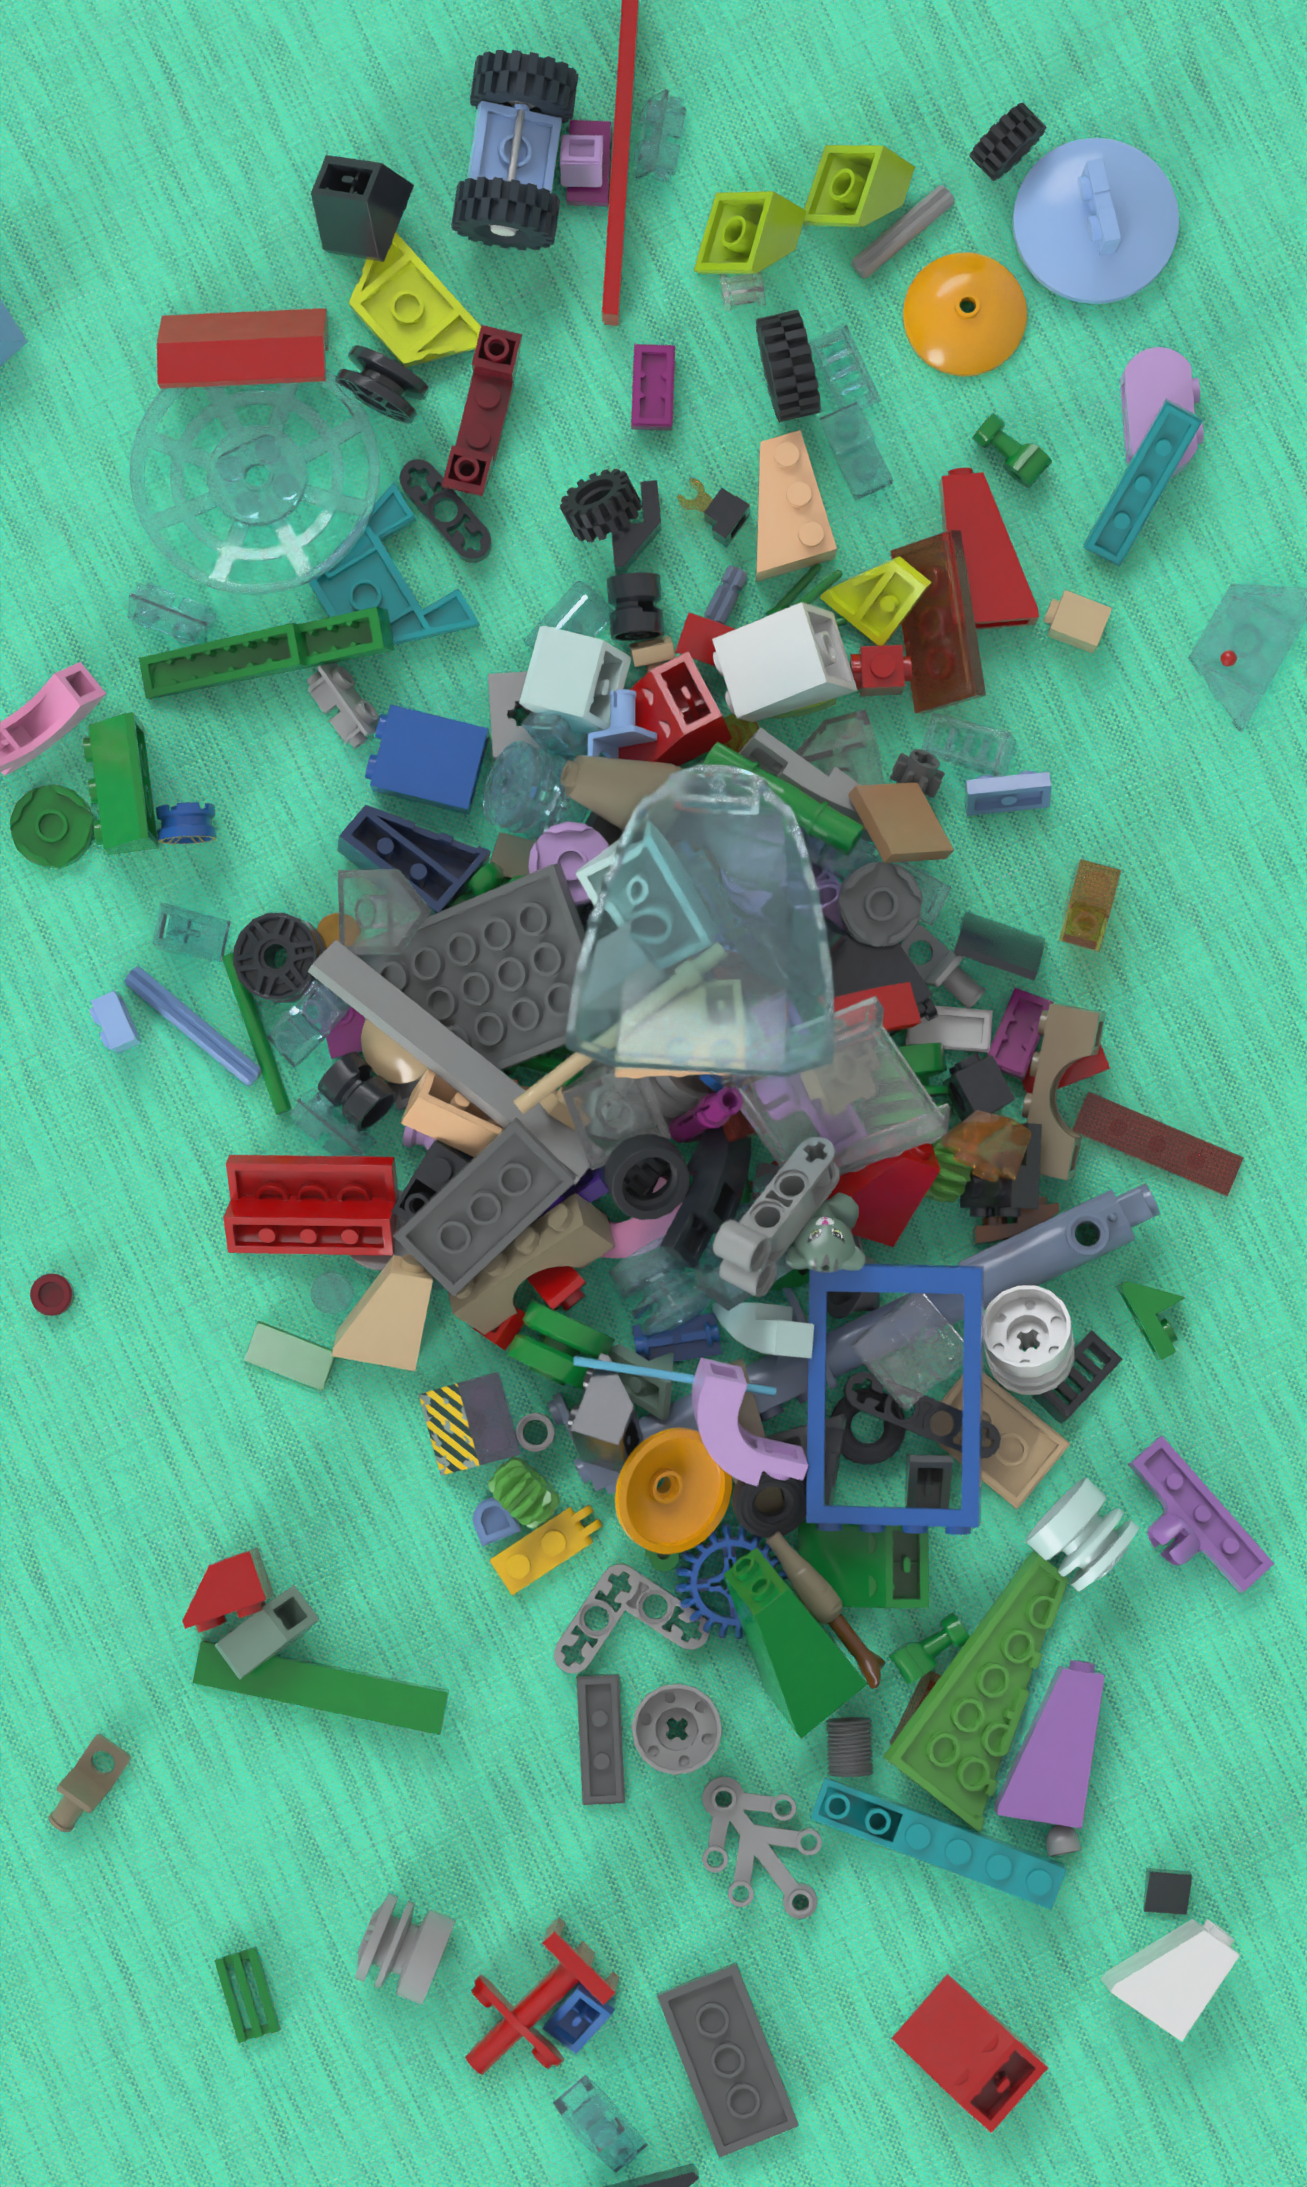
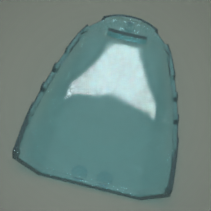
[566,765,834,1077]

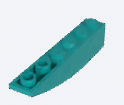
[810,1777,1066,1910]

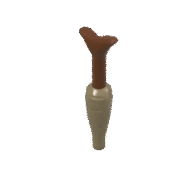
[766,1531,885,1689]

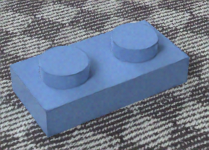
[965,771,1052,816]

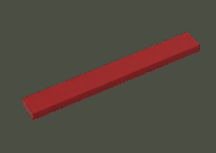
[602,0,639,326]

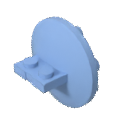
[1013,138,1179,304]

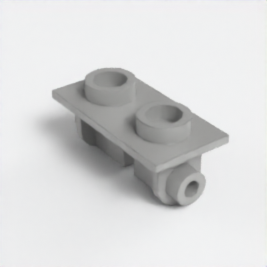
[306,663,379,749]

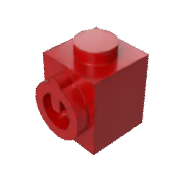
[850,645,912,697]

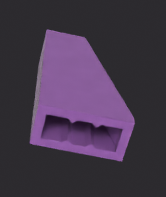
[994,1660,1105,1829]

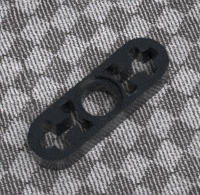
[400,459,492,563]

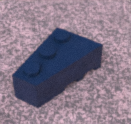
[337,805,491,918]

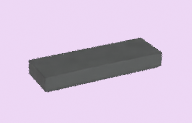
[577,1674,625,1805]

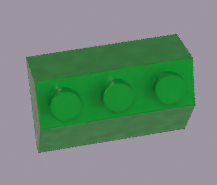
[83,712,159,855]

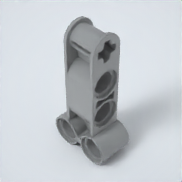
[713,1137,840,1297]

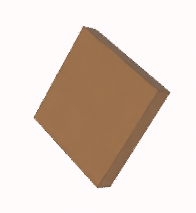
[848,782,954,863]

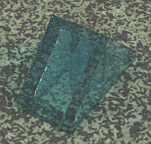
[152,903,231,962]

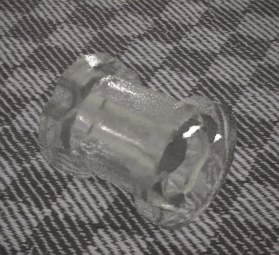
[719,271,766,312]

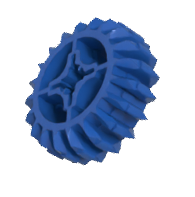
[676,1524,788,1639]

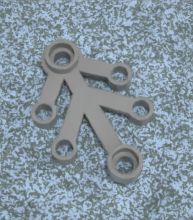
[702,1776,822,1919]

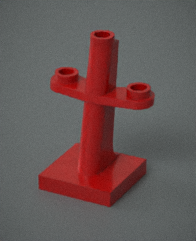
[465,1917,619,2075]

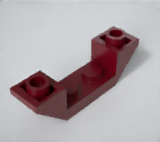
[442,325,522,497]

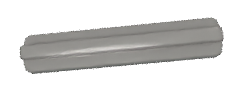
[851,185,954,279]

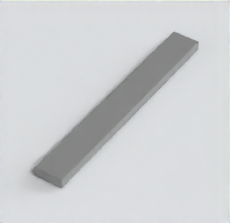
[308,940,602,1185]

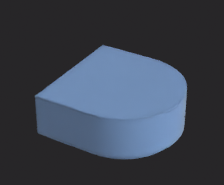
[473,1497,522,1546]

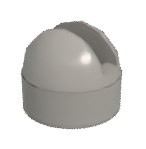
[1046,1825,1082,1857]

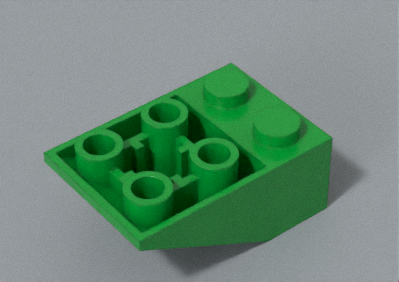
[798,1521,929,1608]

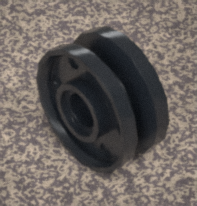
[335,345,430,424]
[233,913,327,1003]

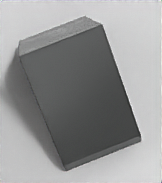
[905,1454,953,1509]

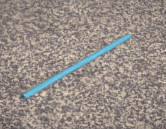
[573,1357,776,1396]

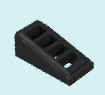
[1031,1330,1122,1424]

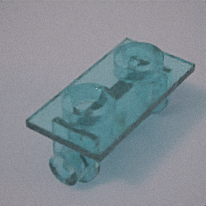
[634,89,687,182]
[128,582,217,645]
[289,1088,377,1156]

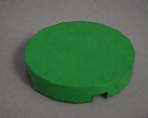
[10,785,94,868]

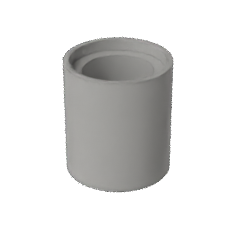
[516,1413,555,1452]

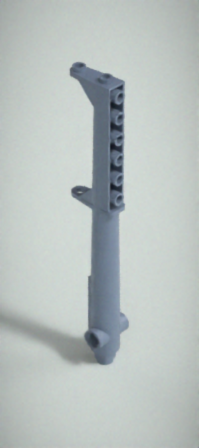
[547,1184,1160,1495]

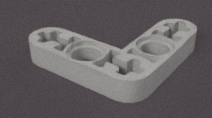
[554,1564,709,1673]

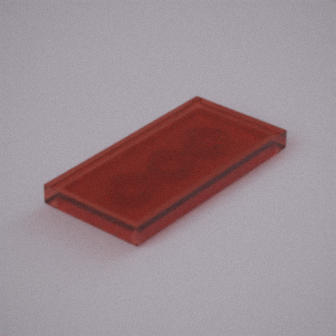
[890,530,986,714]

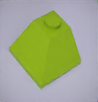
[803,145,915,227]
[694,191,806,274]

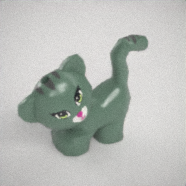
[720,1193,865,1272]

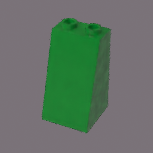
[723,1547,867,1739]

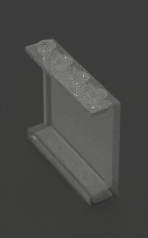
[721,996,950,1178]

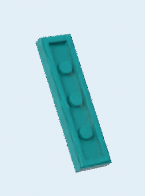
[1083,399,1203,567]

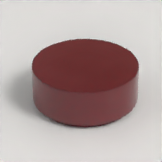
[30,1274,74,1316]

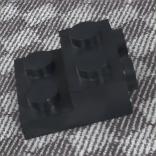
[960,1123,1042,1218]

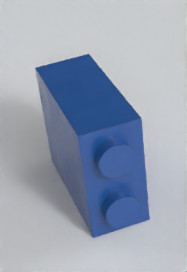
[365,704,490,815]

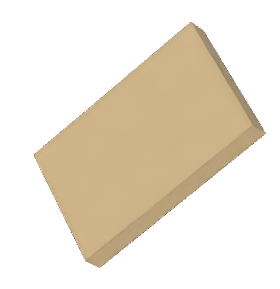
[930,1372,1071,1509]

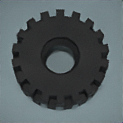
[756,310,821,422]

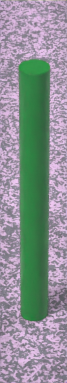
[222,952,292,1115]

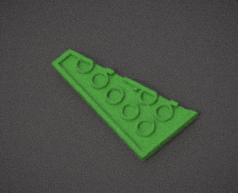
[883,1551,1069,1833]

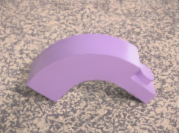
[692,1358,808,1486]

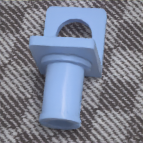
[588,689,657,758]

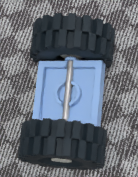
[451,50,579,250]

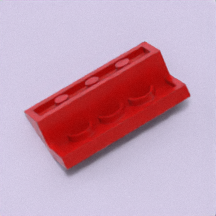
[157,308,329,389]
[223,1155,398,1256]

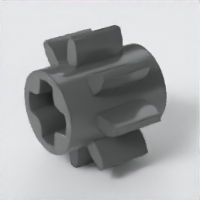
[890,749,945,798]

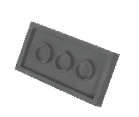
[393,1117,576,1297]
[657,1962,799,2158]

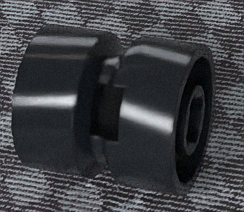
[607,572,664,641]
[318,1052,398,1132]

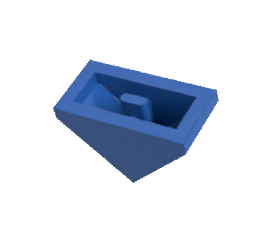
[542,1981,616,2054]

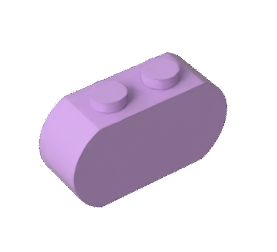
[1120,347,1203,477]

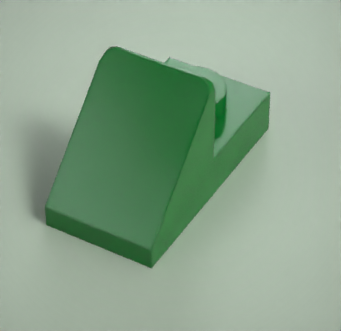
[1116,1281,1185,1360]

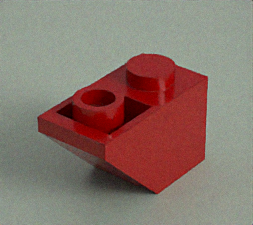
[526,1266,587,1312]

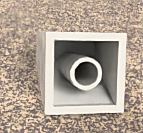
[712,602,858,722]
[1101,1919,1240,2041]

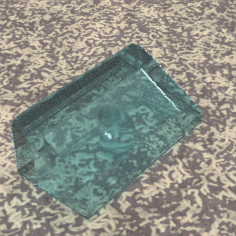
[524,581,614,650]

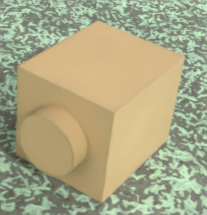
[1043,590,1112,654]

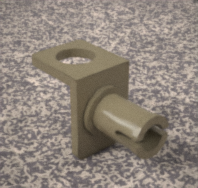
[48,1734,131,1833]

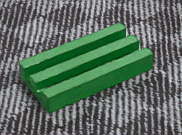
[215,1946,281,2043]

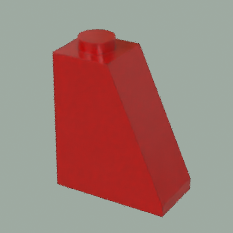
[826,1133,941,1247]

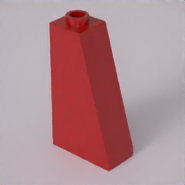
[939,468,1039,632]

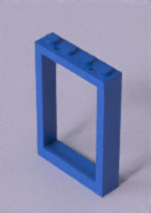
[806,1264,984,1535]

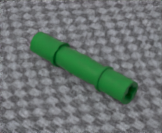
[701,742,865,856]

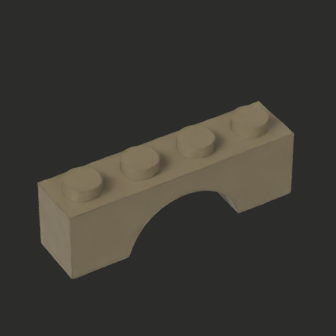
[1022,1003,1106,1180]
[448,1193,615,1335]

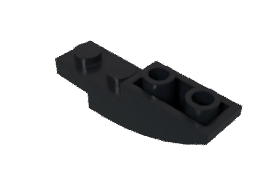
[661,1110,751,1269]

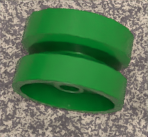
[506,1300,615,1391]

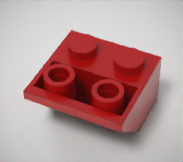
[182,1547,274,1633]

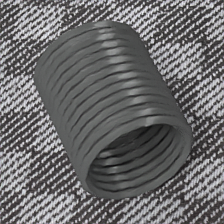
[826,1717,873,1777]

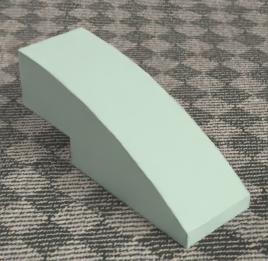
[712,1303,814,1358]

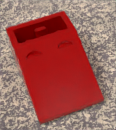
[599,652,732,766]
[891,1973,1048,2133]

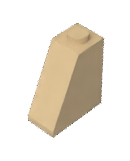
[332,1254,433,1371]

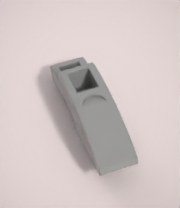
[739,727,873,842]

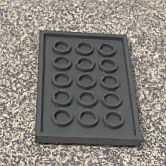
[350,864,616,1110]

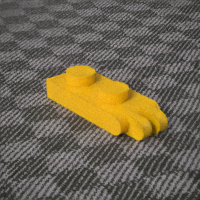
[489,1504,603,1595]

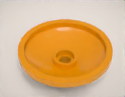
[903,253,1027,377]
[615,1428,732,1554]

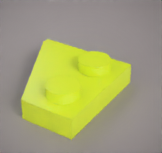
[819,556,932,646]

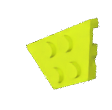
[349,233,481,368]

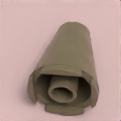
[560,755,684,837]

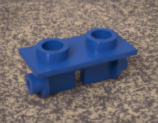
[632,1313,722,1362]

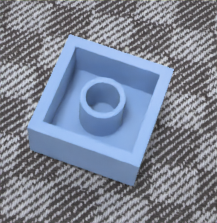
[89,990,142,1053]

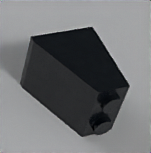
[811,929,932,1044]

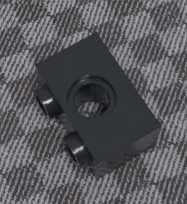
[942,1053,1015,1127]

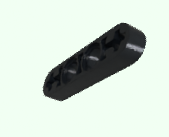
[843,1372,1001,1459]

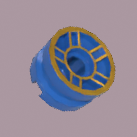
[156,802,217,844]

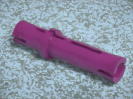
[669,1087,743,1143]

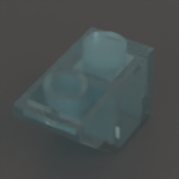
[553,2075,648,2173]

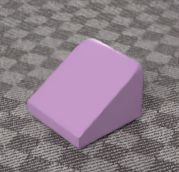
[560,135,603,187]

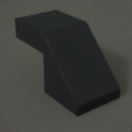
[611,480,661,575]

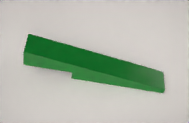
[139,607,395,699]
[192,1641,449,1735]

